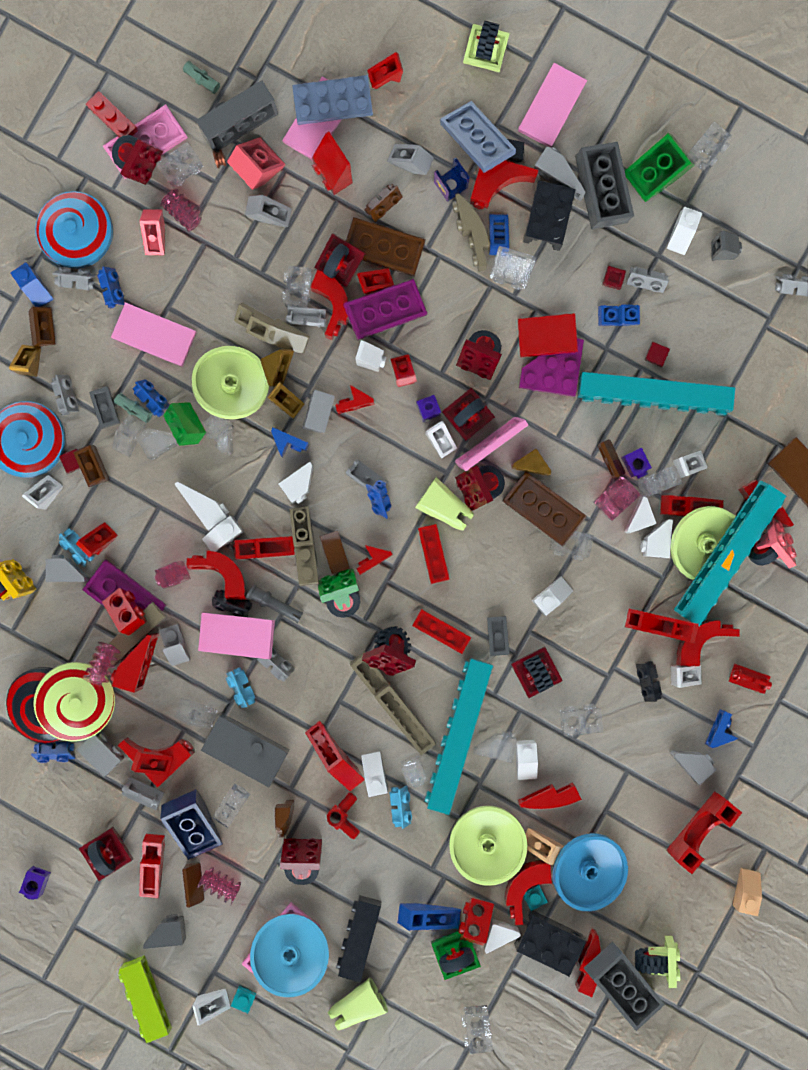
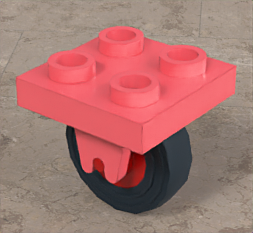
[748,517,797,568]

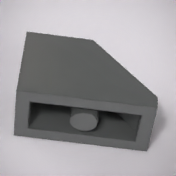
[711,231,742,260]
[143,914,186,949]

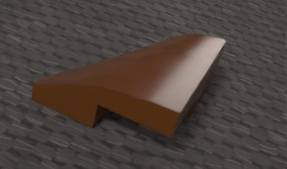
[275,800,294,838]

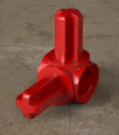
[327,792,360,840]

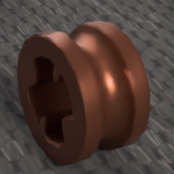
[212,149,227,168]

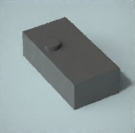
[196,80,278,152]
[575,142,634,230]
[201,714,290,787]
[584,942,665,1031]

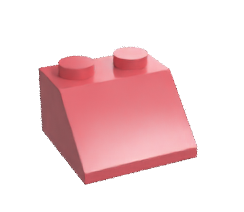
[227,137,285,190]

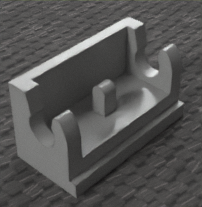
[302,390,335,433]
[346,459,388,490]

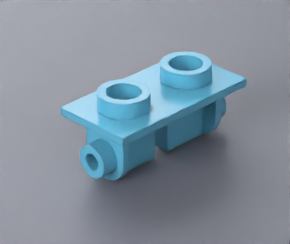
[59,528,95,567]
[226,667,256,708]
[389,786,412,829]

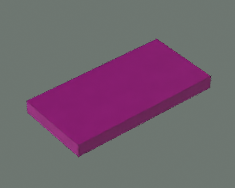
[343,279,428,340]
[82,559,167,621]

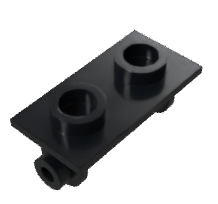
[212,590,253,617]
[636,661,663,702]

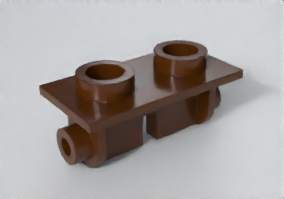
[364,184,403,223]

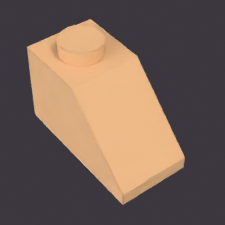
[525,828,564,865]
[733,868,762,916]

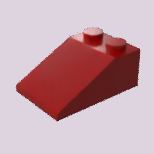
[312,131,353,195]
[111,633,159,693]

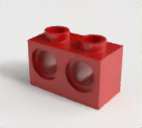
[102,588,147,636]
[459,898,494,946]

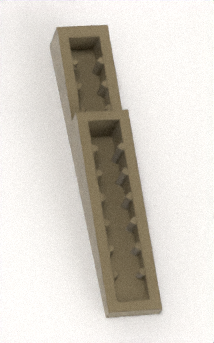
[87,602,166,674]
[350,651,436,756]

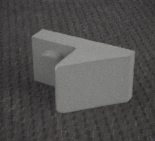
[160,624,190,666]

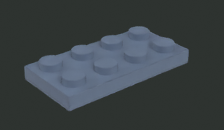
[292,75,373,125]
[440,101,516,173]

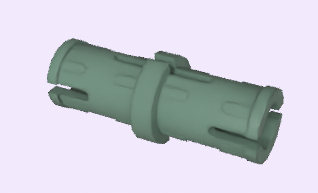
[183,61,220,94]
[114,393,153,423]

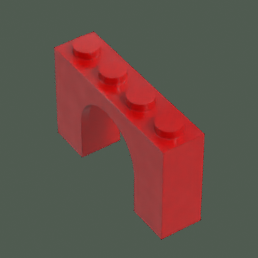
[666,791,742,874]

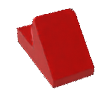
[367,52,403,89]
[357,268,394,295]
[391,354,417,387]
[335,385,375,414]
[76,522,118,558]
[356,545,393,575]
[131,748,173,776]

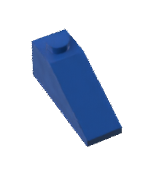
[397,903,461,931]

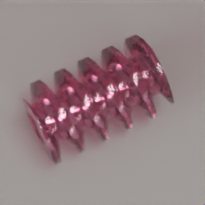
[160,188,202,232]
[83,642,121,686]
[197,867,241,905]

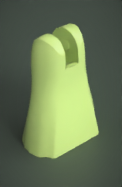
[415,477,474,530]
[328,978,388,1030]

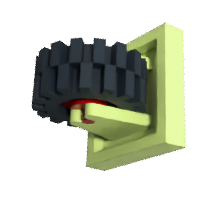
[463,20,510,73]
[635,936,680,988]

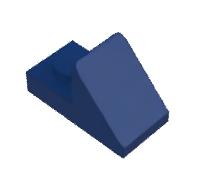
[271,427,309,458]
[705,709,738,748]

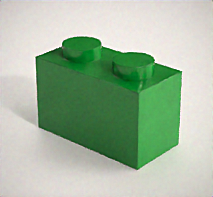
[163,402,206,446]

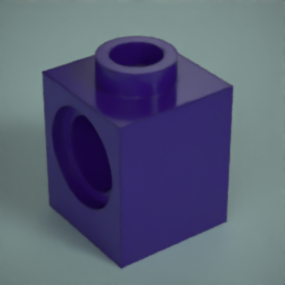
[416,395,441,422]
[621,447,652,479]
[19,866,51,900]

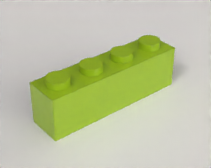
[118,955,172,1044]

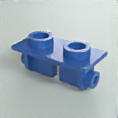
[97,266,125,308]
[133,379,169,417]
[366,480,392,519]
[31,742,75,763]

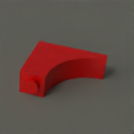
[470,160,538,209]
[305,721,365,791]
[118,737,195,788]

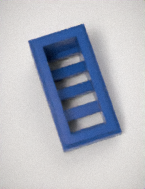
[489,214,510,255]

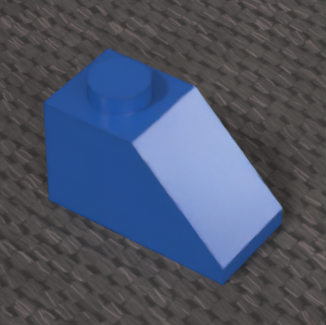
[10,262,54,307]

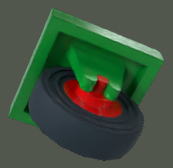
[318,569,361,618]
[431,931,481,980]

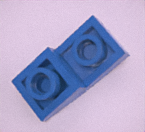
[598,304,640,326]

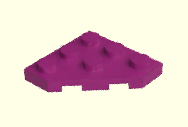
[519,339,584,397]

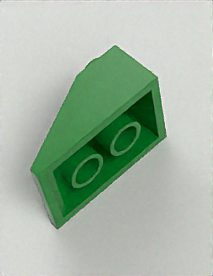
[625,133,695,202]

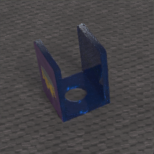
[434,157,470,202]

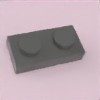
[89,386,120,429]
[487,616,510,656]

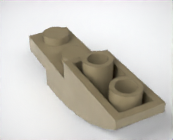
[452,194,490,272]
[234,303,310,354]
[290,506,319,586]

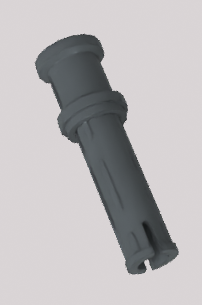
[246,583,303,624]

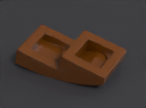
[320,530,350,574]

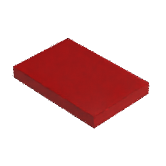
[518,313,578,357]

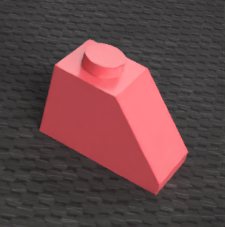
[140,209,165,255]

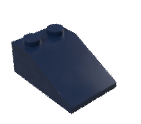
[160,789,223,860]

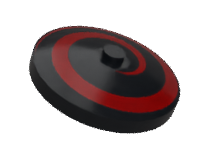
[6,667,61,744]

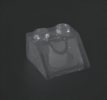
[490,246,536,289]

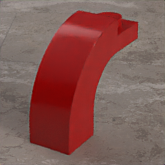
[310,270,349,340]
[186,551,246,600]
[625,608,699,643]
[676,620,740,666]
[505,860,552,925]

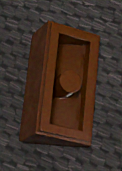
[28,307,56,347]
[597,439,626,479]
[73,444,110,487]
[182,862,205,908]

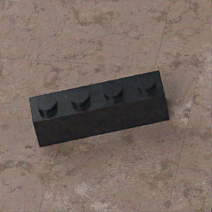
[336,895,382,982]

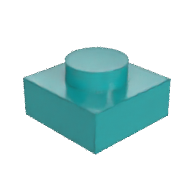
[523,884,548,911]
[230,986,257,1014]

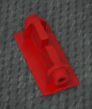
[728,664,772,694]

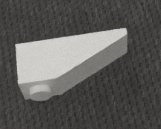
[175,482,229,531]

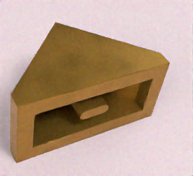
[9,345,41,377]
[260,349,294,387]
[267,382,305,419]
[511,449,551,476]

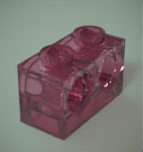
[593,476,641,521]
[154,561,191,589]

